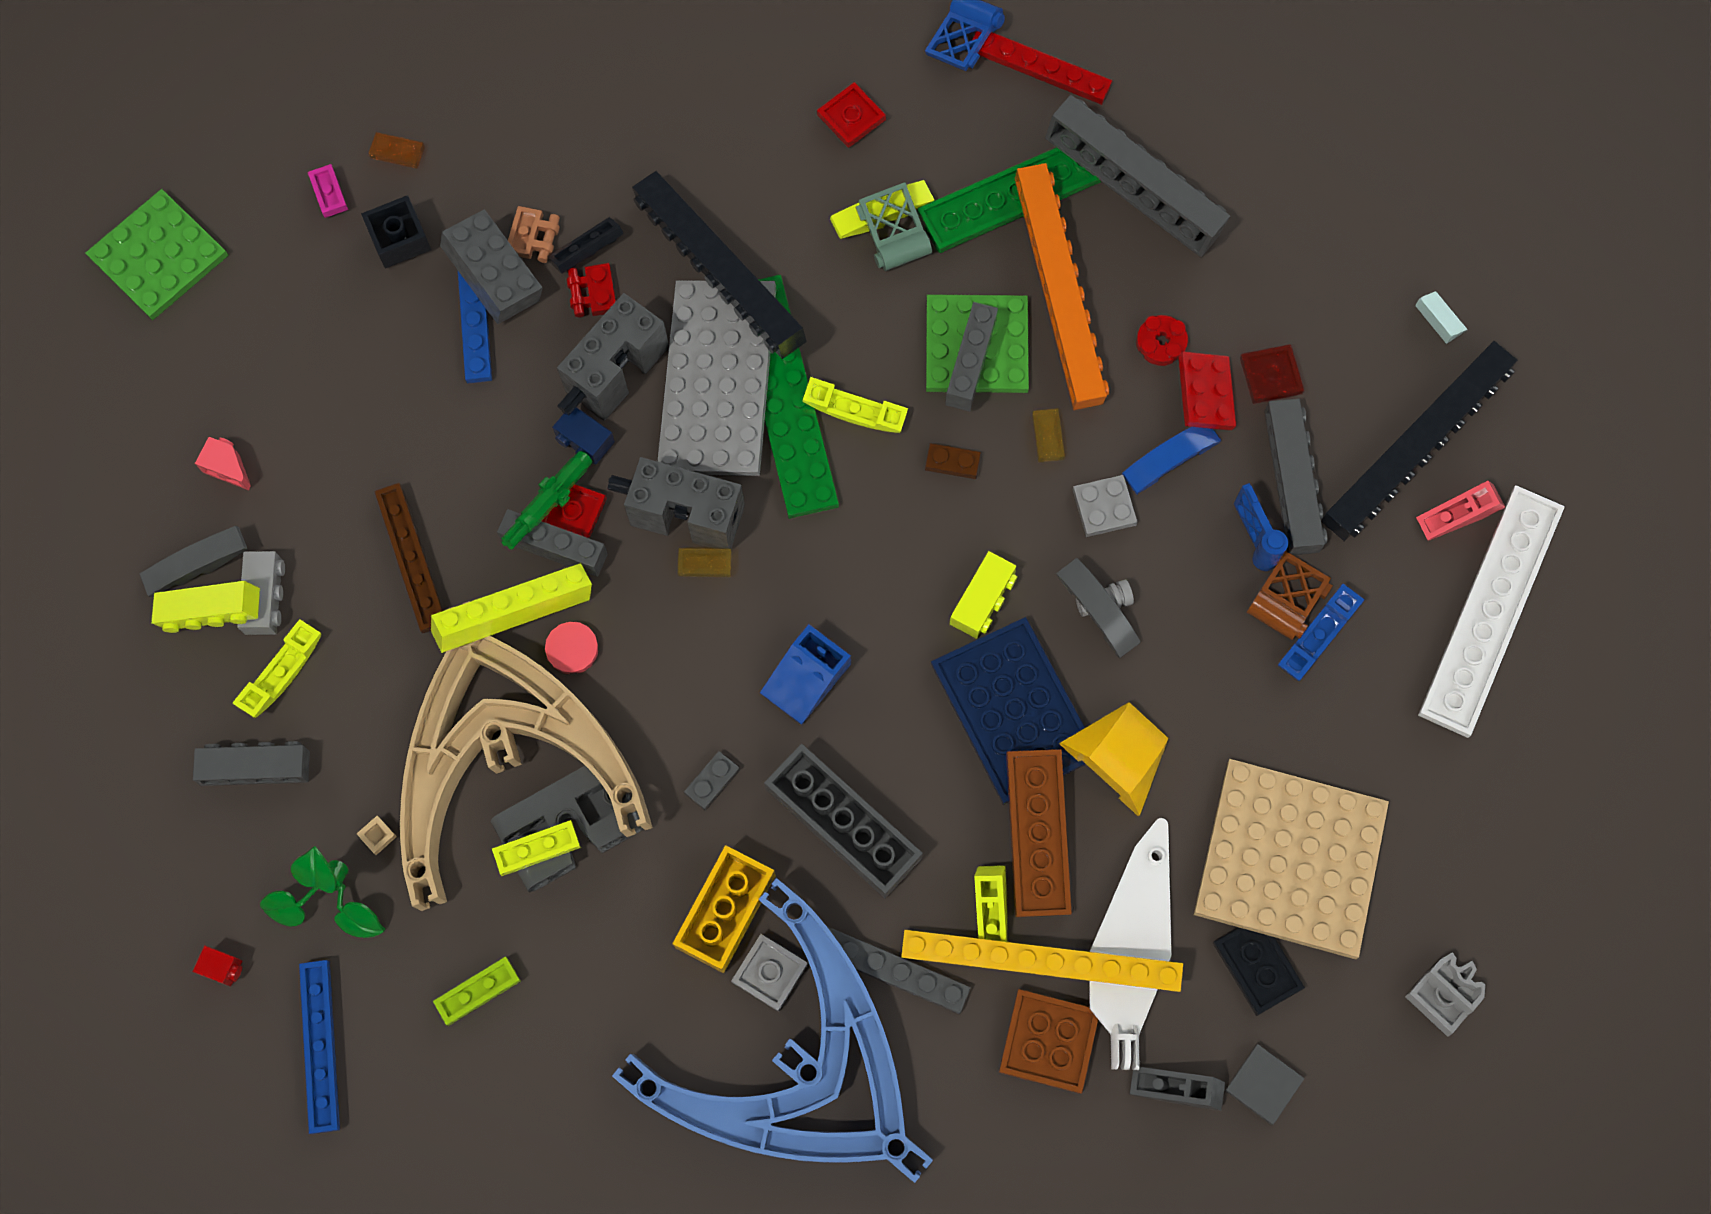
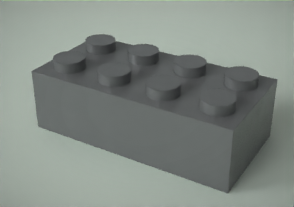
[440,209,542,324]

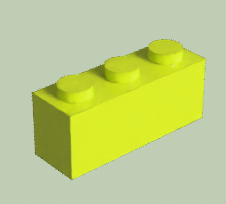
[950,551,1018,639]

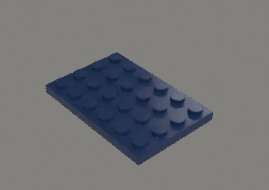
[931,617,1087,805]

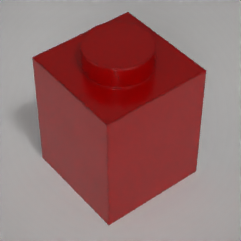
[192,945,242,987]

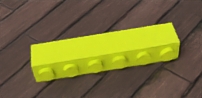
[431,563,592,653]

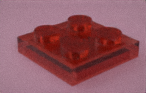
[1240,344,1304,404]

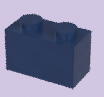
[552,407,615,465]

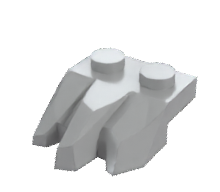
[1405,952,1485,1037]

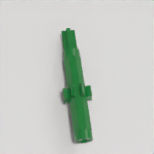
[501,451,592,550]

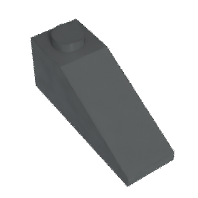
[1130,1067,1225,1111]

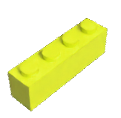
[152,581,260,633]

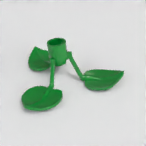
[260,846,386,938]

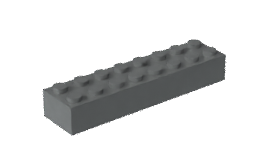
[1045,95,1230,258]

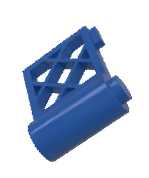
[925,0,1005,71]
[1234,483,1288,571]

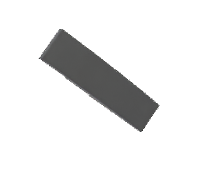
[139,526,248,597]

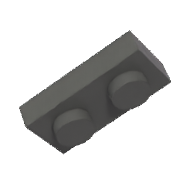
[684,751,740,811]

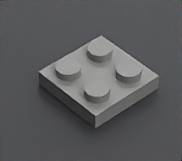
[1072,475,1137,537]
[731,934,808,1012]

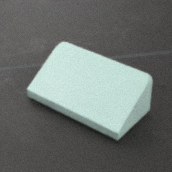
[1415,291,1467,344]

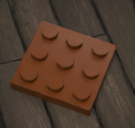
[999,989,1098,1094]

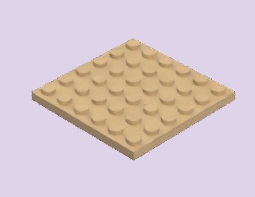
[1193,759,1389,959]

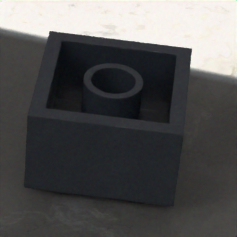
[361,195,432,268]

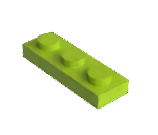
[433,956,521,1026]

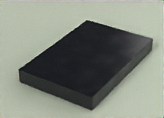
[1213,928,1305,1016]

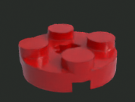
[1136,315,1188,366]

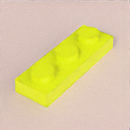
[492,820,581,876]

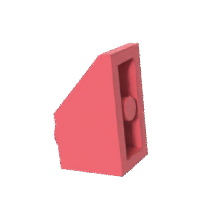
[195,437,251,490]

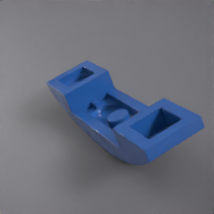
[1122,427,1221,495]
[1278,584,1365,681]

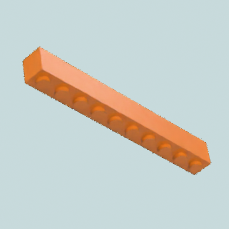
[1015,163,1109,410]

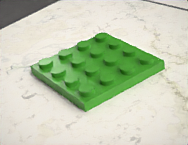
[86,189,229,321]
[926,295,1029,393]

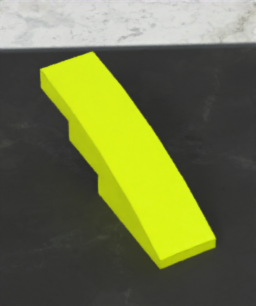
[830,180,934,239]

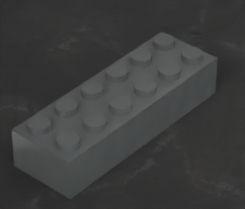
[764,743,923,899]

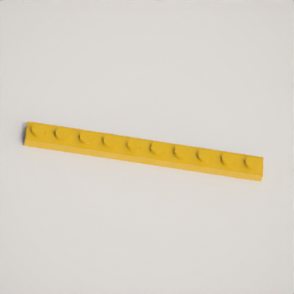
[901,930,1183,992]

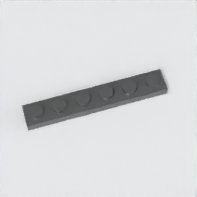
[827,926,971,1014]

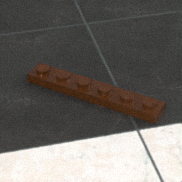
[374,483,443,634]

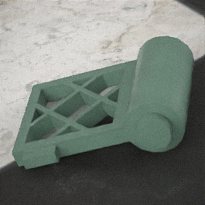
[855,182,932,271]

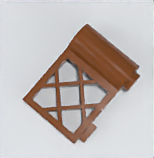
[1246,551,1333,640]

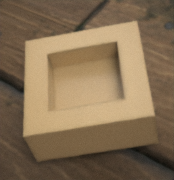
[357,816,397,855]

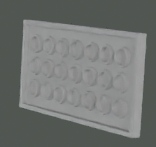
[658,281,776,476]

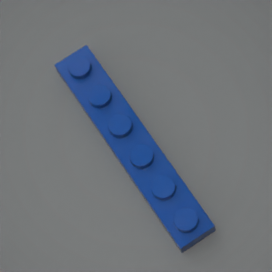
[458,271,492,384]
[299,960,340,1134]

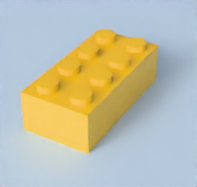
[672,845,776,973]

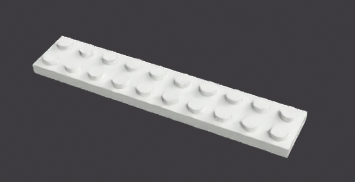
[1418,485,1565,738]

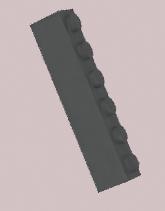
[1264,398,1327,555]

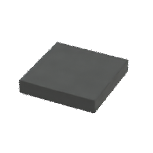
[1225,1044,1305,1125]

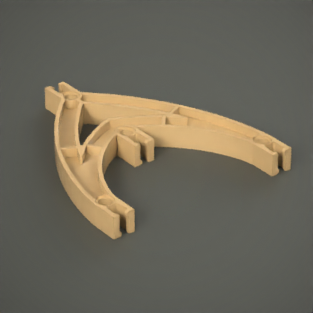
[400,601,653,911]

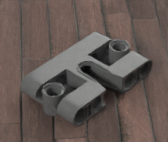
[491,766,643,892]

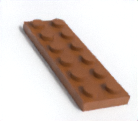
[1006,749,1072,917]

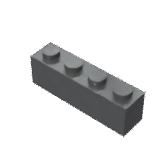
[945,302,998,412]
[497,509,608,577]
[193,741,310,786]

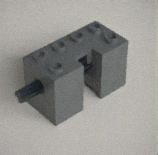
[557,293,669,421]
[607,457,745,553]

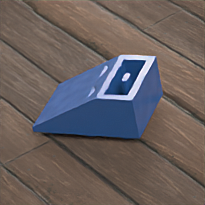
[760,624,851,725]

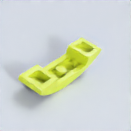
[802,377,908,433]
[233,619,322,718]

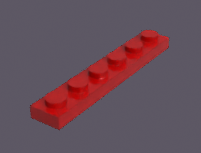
[970,31,1112,105]

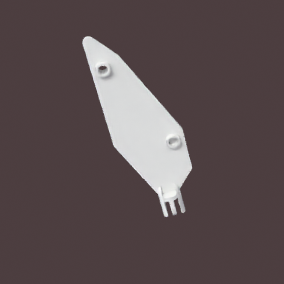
[1089,818,1171,1070]

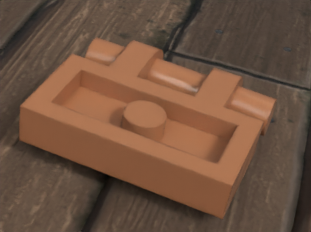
[508,206,560,263]

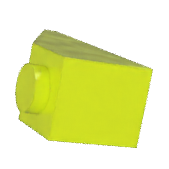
[974,866,1008,942]

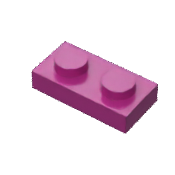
[308,164,348,218]

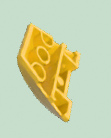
[1059,702,1168,816]

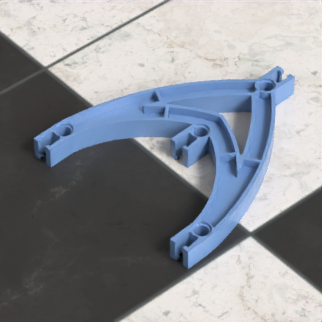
[612,878,933,1183]

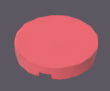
[545,622,598,674]

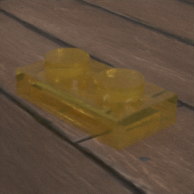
[1032,408,1065,462]
[678,548,732,577]

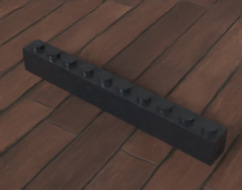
[632,171,807,359]
[1321,341,1518,542]

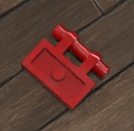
[566,263,616,318]

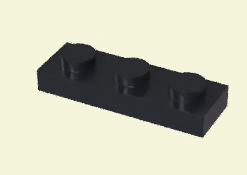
[548,217,624,274]

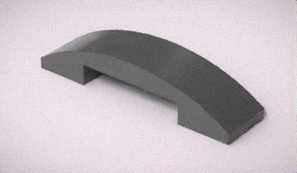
[1056,558,1140,658]

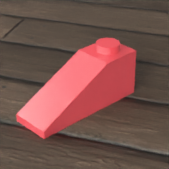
[1416,481,1506,541]

